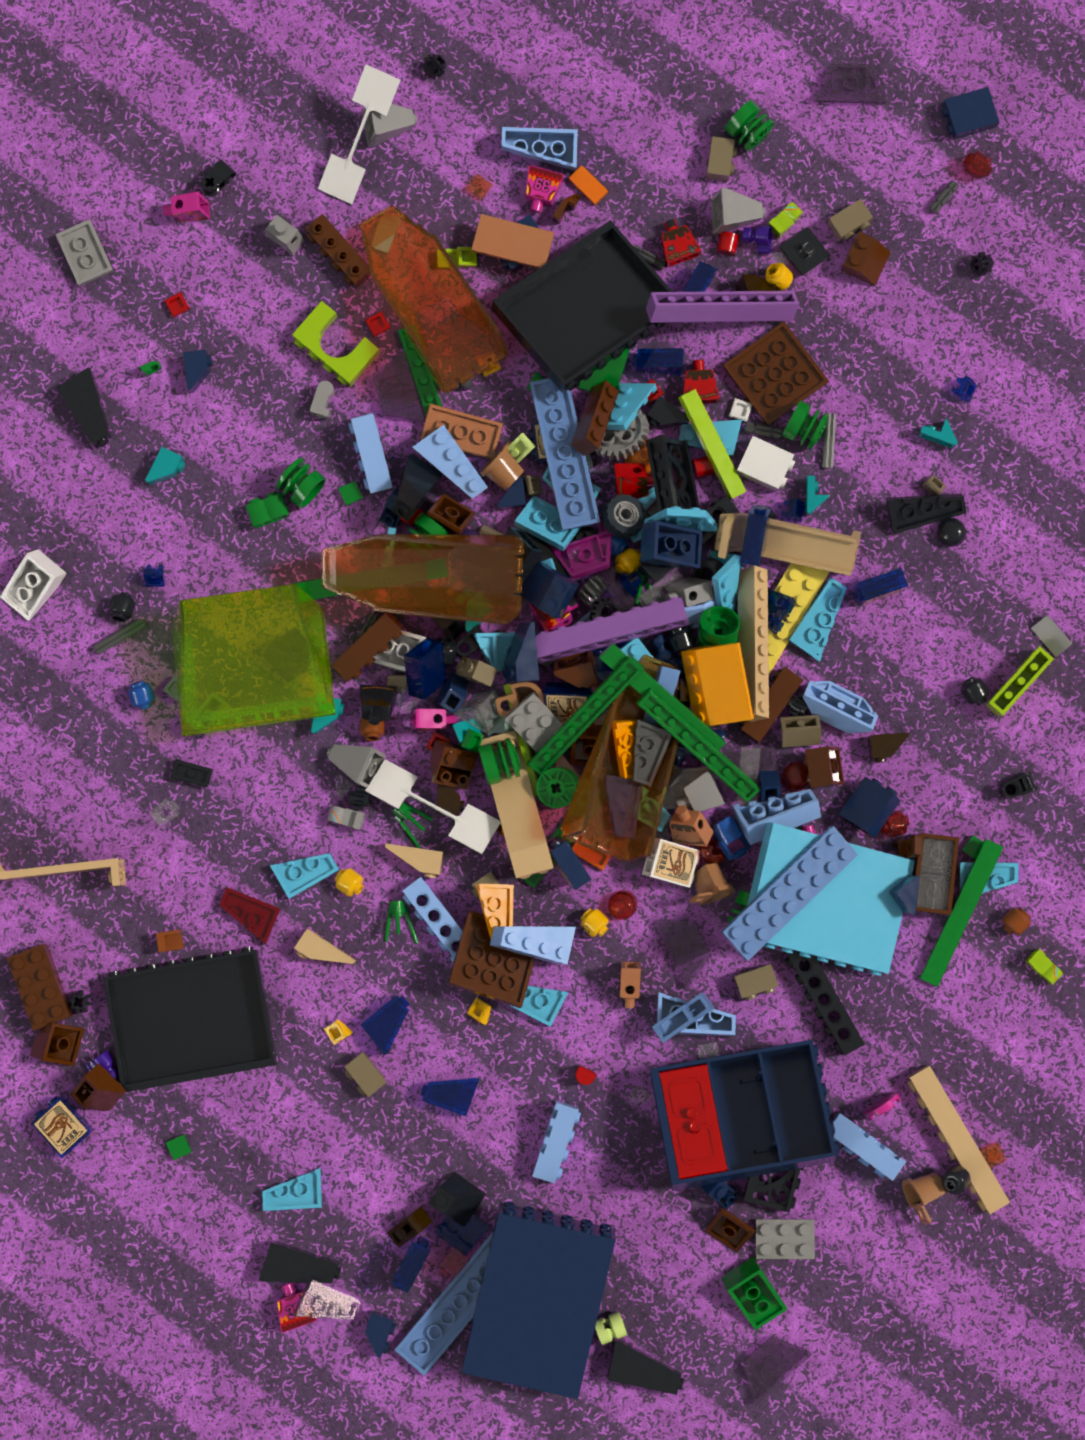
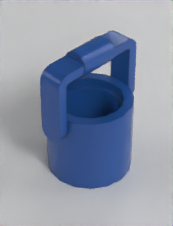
[711,816,751,861]

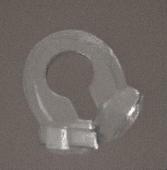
[396,685,424,714]

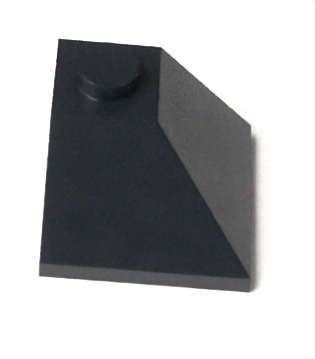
[429,1172,486,1227]

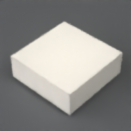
[729,398,752,422]

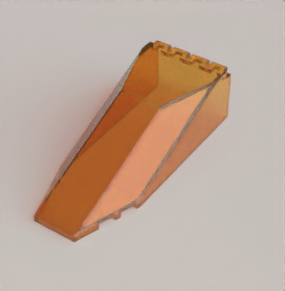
[360,205,508,393]
[322,534,523,625]
[560,654,680,862]

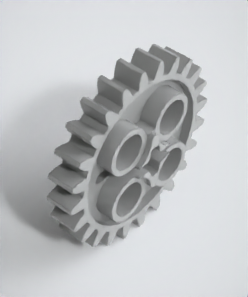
[596,409,650,461]

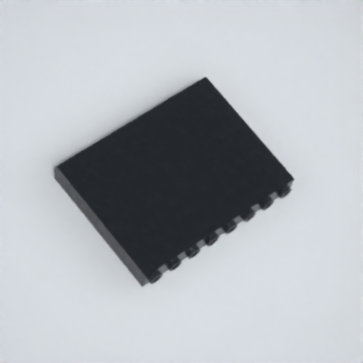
[491,220,673,393]
[103,946,278,1093]

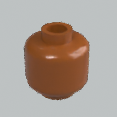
[360,717,385,741]
[1002,906,1031,935]

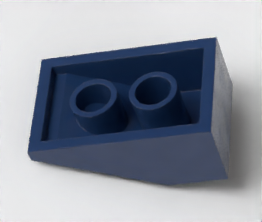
[640,520,702,569]
[517,561,579,618]
[502,622,539,682]

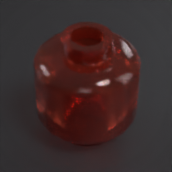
[963,151,992,179]
[881,810,909,838]

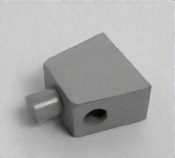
[265,215,305,255]
[665,577,714,607]
[676,771,725,812]

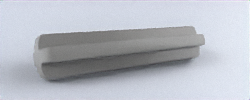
[822,413,836,469]

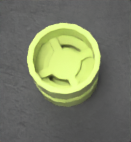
[595,1311,628,1345]

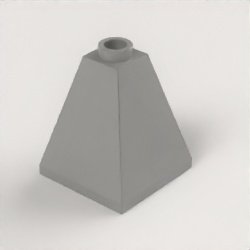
[362,104,417,148]
[711,188,766,235]
[327,744,386,788]

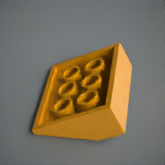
[681,642,754,726]

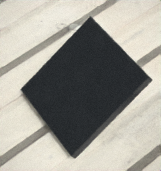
[779,227,831,276]

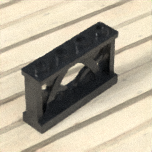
[645,435,700,512]
[742,1168,804,1212]

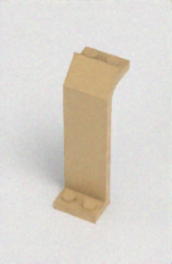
[714,513,861,576]
[480,730,554,879]
[0,858,127,887]

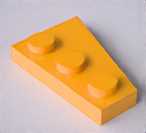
[611,719,644,779]
[475,884,514,939]

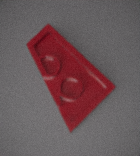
[219,887,281,945]

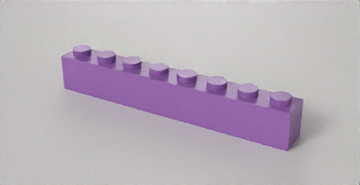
[646,291,799,323]
[536,597,689,664]

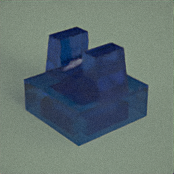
[951,376,977,402]
[781,498,805,522]
[143,565,165,587]
[618,570,642,597]

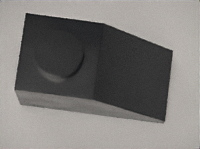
[646,396,690,428]

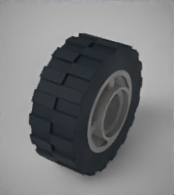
[601,494,646,539]

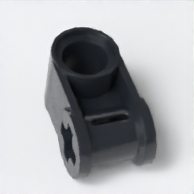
[201,159,236,196]
[457,624,484,658]
[999,771,1038,799]

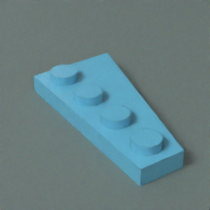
[788,577,847,662]

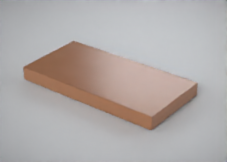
[471,214,554,269]
[420,404,503,460]

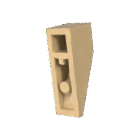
[385,843,444,878]
[294,929,357,964]

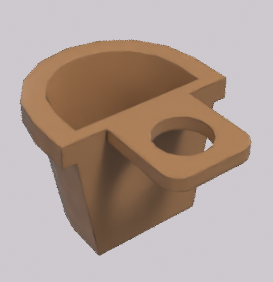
[479,440,524,490]
[495,681,544,716]
[689,863,735,905]
[902,1173,947,1225]

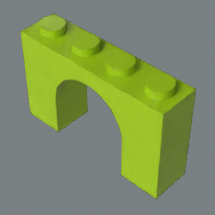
[292,301,380,387]

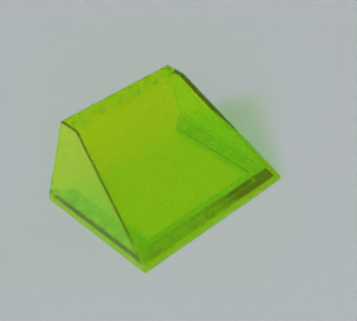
[172,584,336,737]

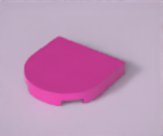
[862,1092,900,1120]

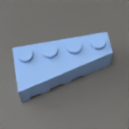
[501,127,578,171]
[348,412,393,493]
[413,425,488,499]
[732,789,821,845]
[490,926,576,965]
[657,992,736,1037]
[532,1100,581,1184]
[831,1112,906,1181]

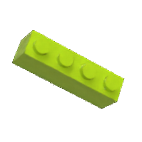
[985,646,1054,717]

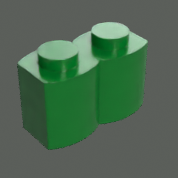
[246,491,290,529]

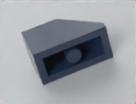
[183,349,213,393]
[758,770,781,802]

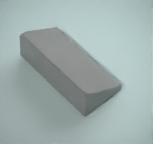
[1030,615,1072,658]

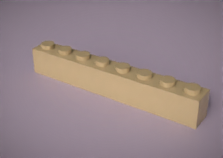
[738,566,769,722]
[907,1065,1010,1214]

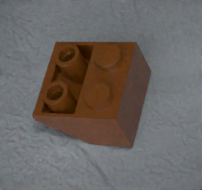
[430,740,478,790]
[70,1064,126,1111]

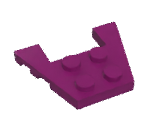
[546,514,612,580]

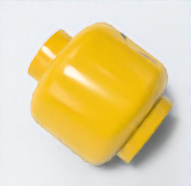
[765,263,793,291]
[615,548,641,576]
[335,868,364,897]
[580,908,609,937]

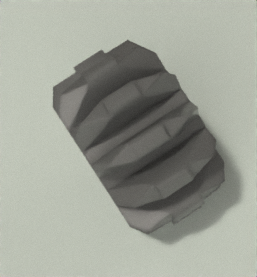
[578,574,610,607]

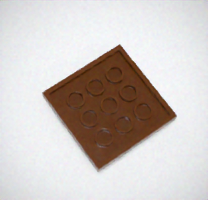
[723,321,829,426]
[447,910,535,1008]

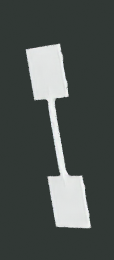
[318,64,401,204]
[365,759,501,854]

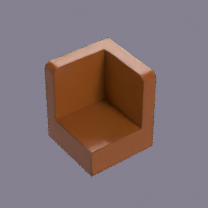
[156,929,184,953]

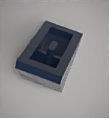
[496,476,526,511]
[889,875,920,915]

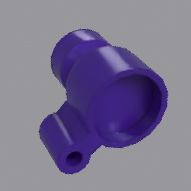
[742,226,772,254]
[85,1050,119,1078]

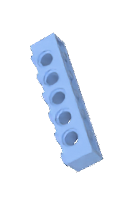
[402,877,462,962]

